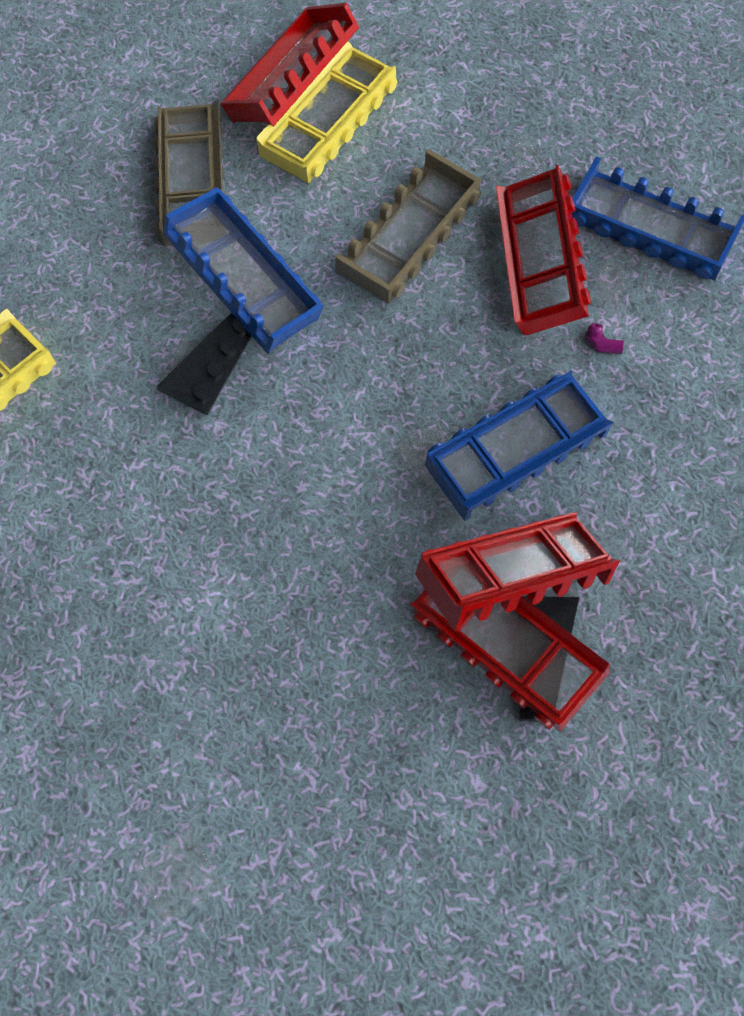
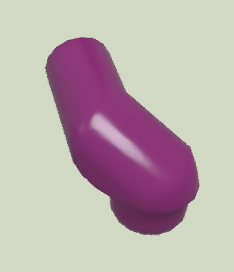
[585,323,624,354]

